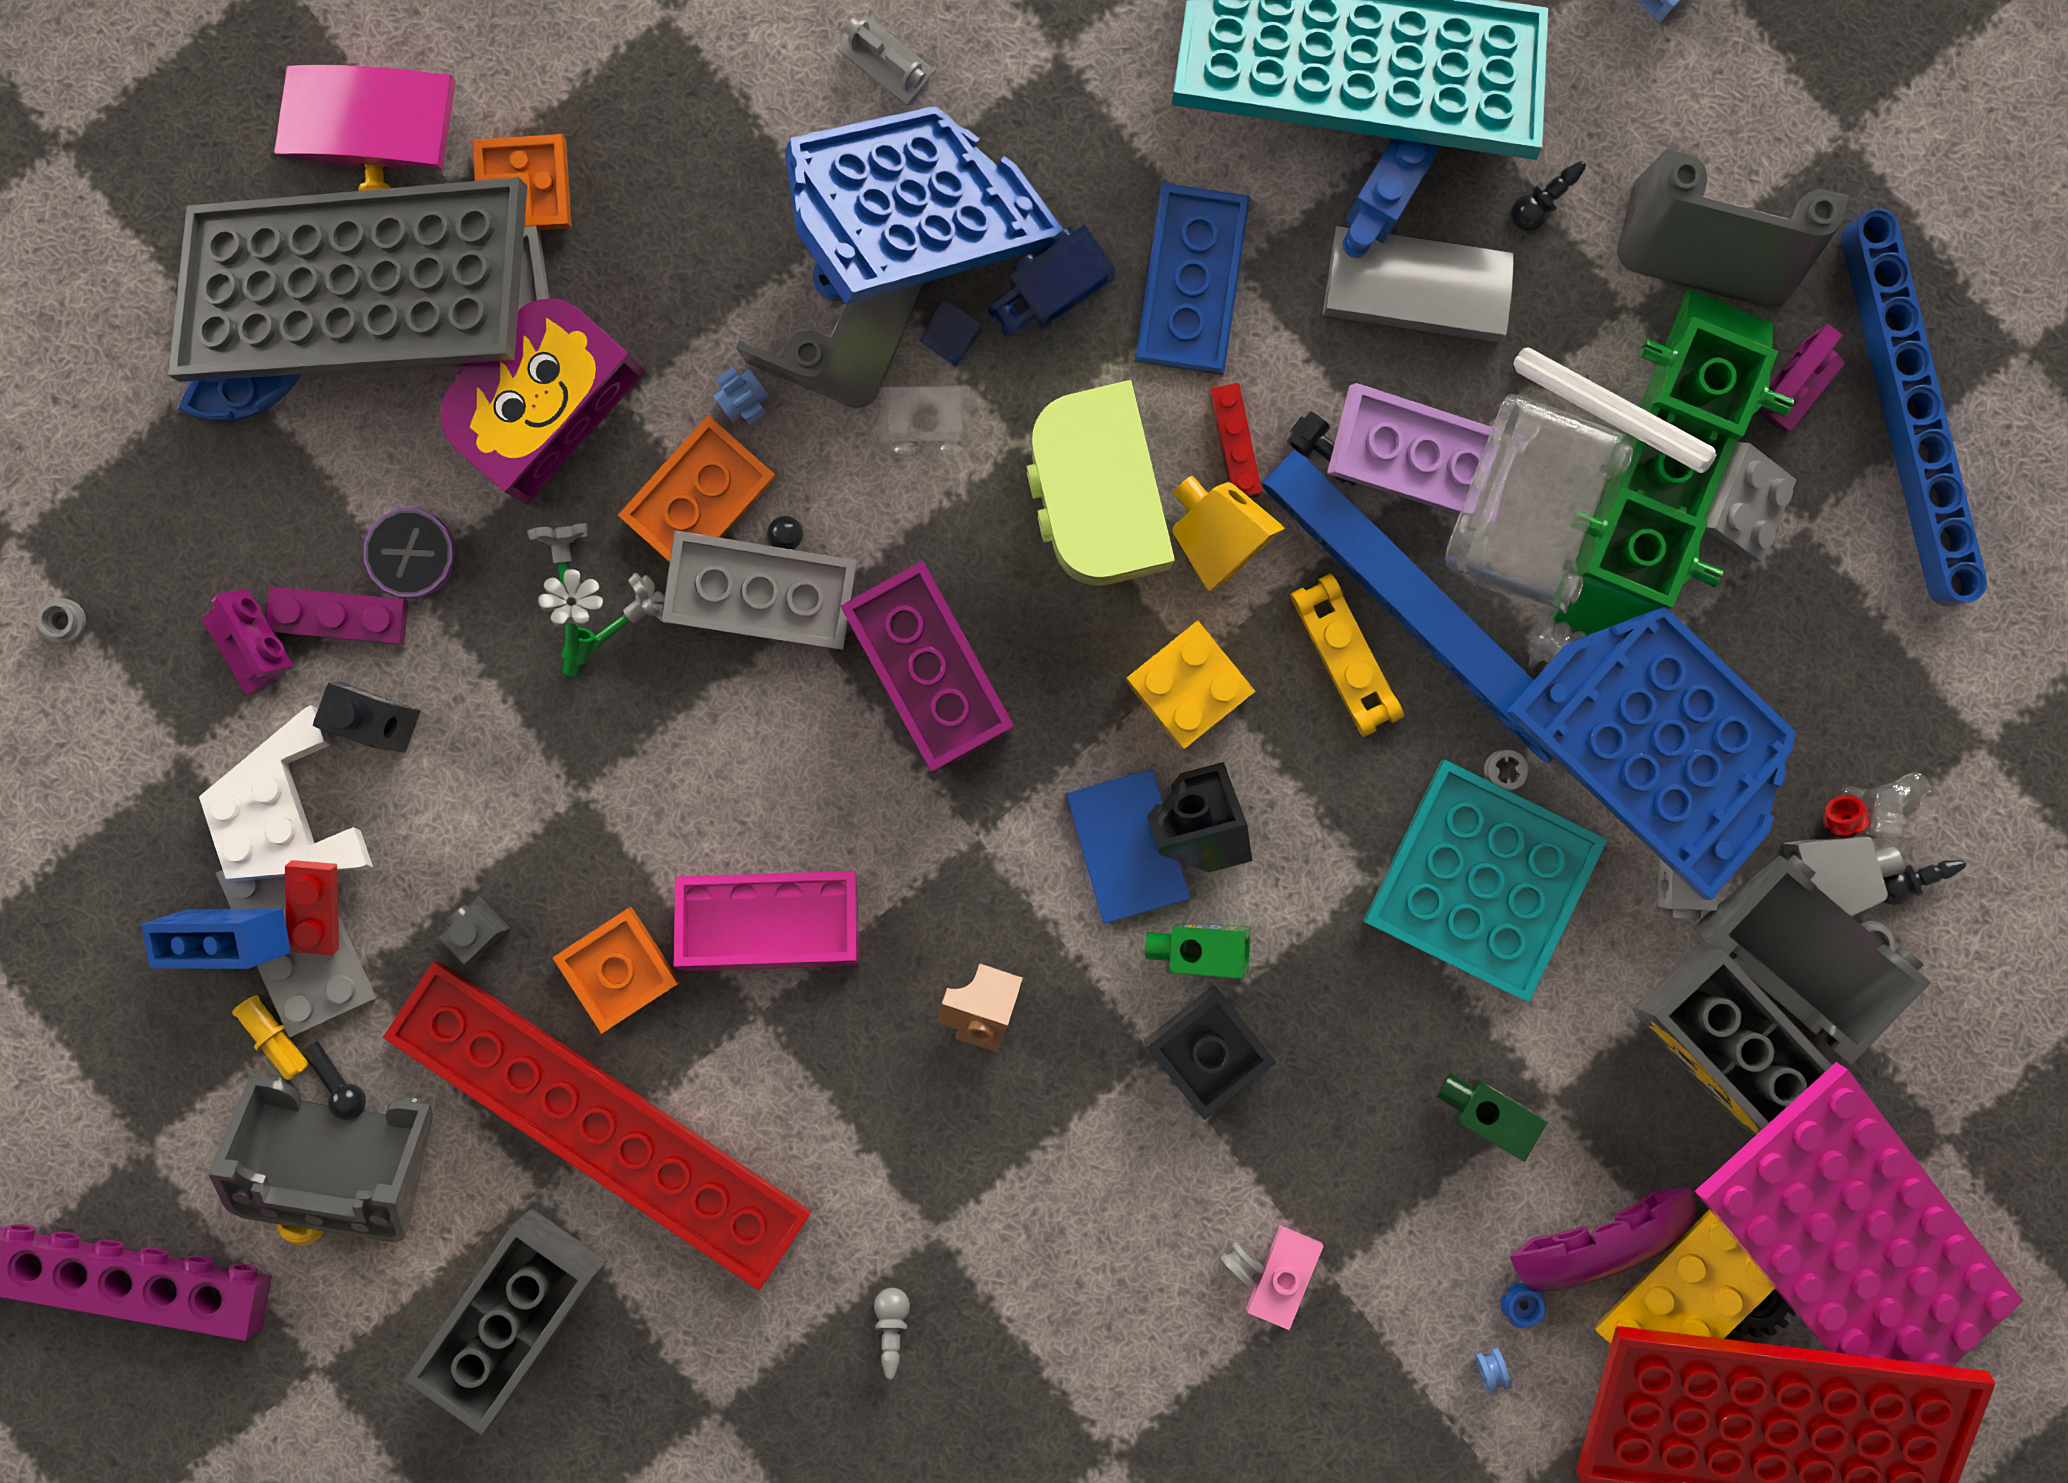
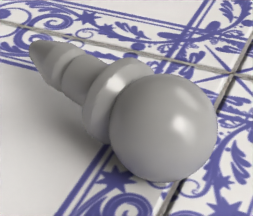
[874,1288,910,1380]

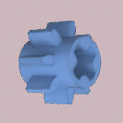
[713,367,770,425]

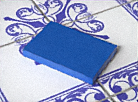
[1066,768,1190,924]

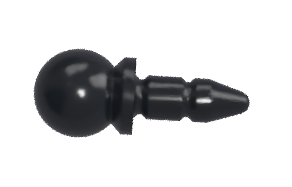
[1511,161,1586,231]
[1883,860,1966,905]

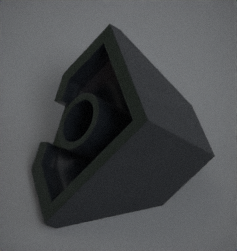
[1147,762,1253,873]

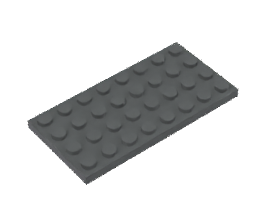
[168,177,527,382]

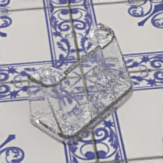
[1445,393,1633,613]

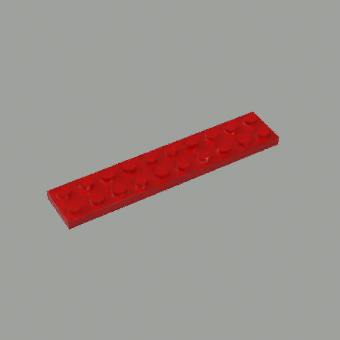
[382,960,812,1291]

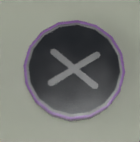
[364,508,456,598]

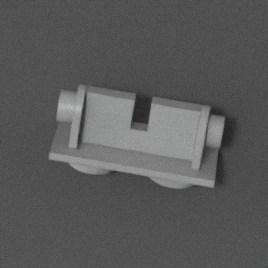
[837,15,935,106]

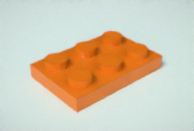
[618,415,777,562]

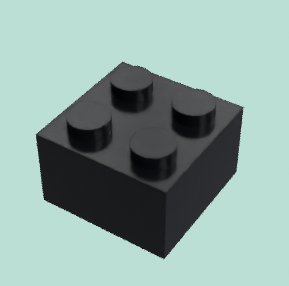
[1144,985,1276,1120]

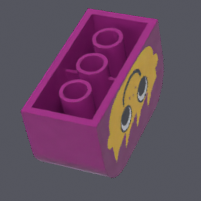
[440,299,646,504]

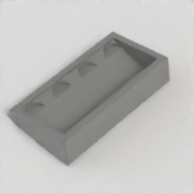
[1322,226,1513,342]

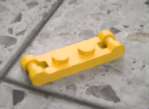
[1290,573,1404,737]

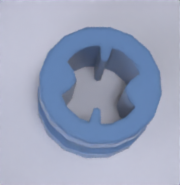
[1475,1348,1511,1395]

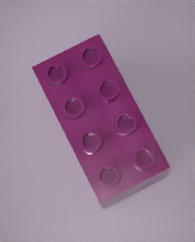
[840,560,1015,772]

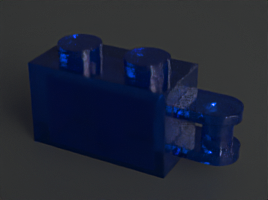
[987,224,1116,337]

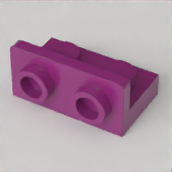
[1758,324,1845,431]
[201,589,293,695]

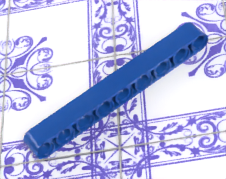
[1841,208,1987,606]
[1261,450,1554,763]

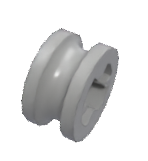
[1484,750,1529,790]
[1220,1241,1265,1287]

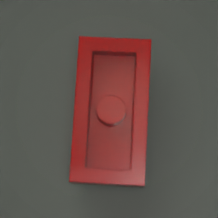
[285,860,339,956]

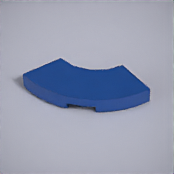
[177,374,301,421]

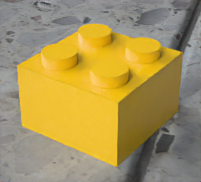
[1124,620,1256,750]

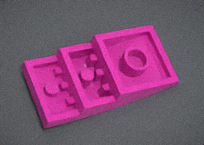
[274,65,456,170]

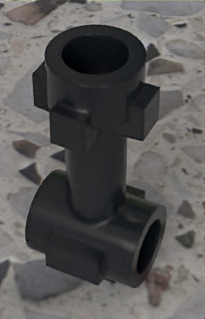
[1287,411,1356,486]

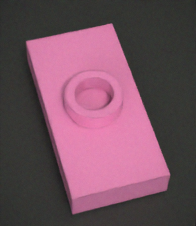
[1246,1225,1323,1330]

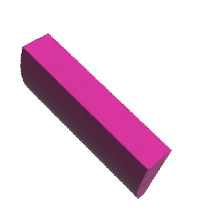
[674,871,860,972]

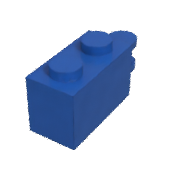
[1342,139,1440,258]

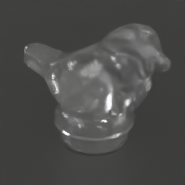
[1841,773,1935,839]

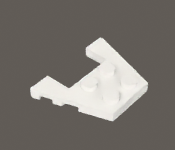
[199,705,373,882]

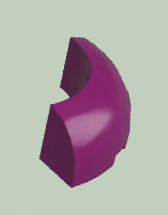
[1510,1187,1697,1292]

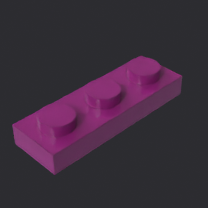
[266,587,408,645]

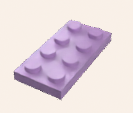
[1327,383,1519,524]

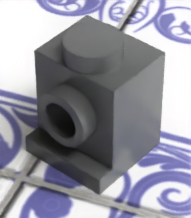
[439,897,511,964]

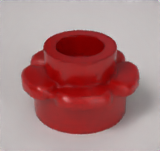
[1822,796,1870,837]

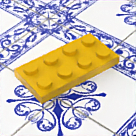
[1595,1209,1775,1344]

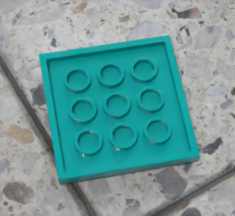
[1363,760,1608,1003]

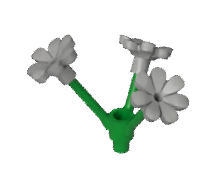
[527,523,666,677]

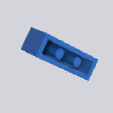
[141,908,291,969]

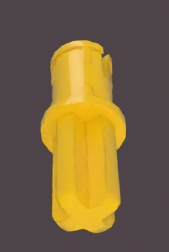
[232,995,308,1080]

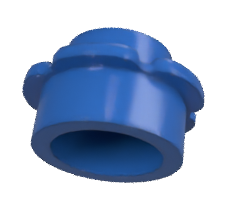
[1500,1282,1545,1328]

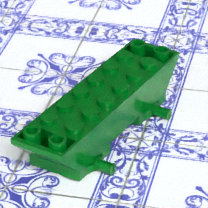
[1551,289,1794,636]

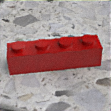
[1209,383,1262,498]

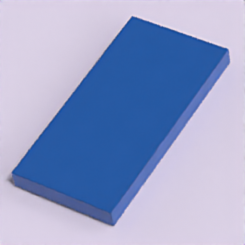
[1135,183,1251,375]

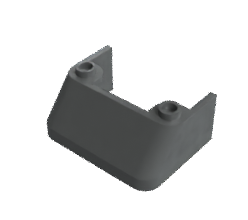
[736,282,926,408]

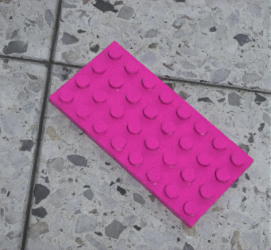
[1695,1062,2023,1366]

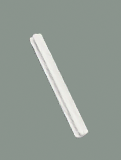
[1513,348,1716,473]

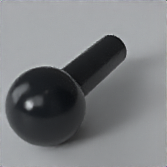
[767,516,803,550]
[302,1041,366,1120]

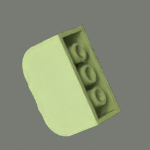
[1027,380,1175,586]

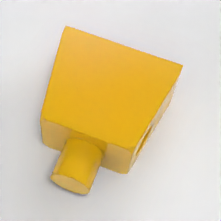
[1172,476,1285,591]

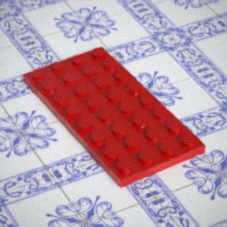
[1576,1326,1996,1483]

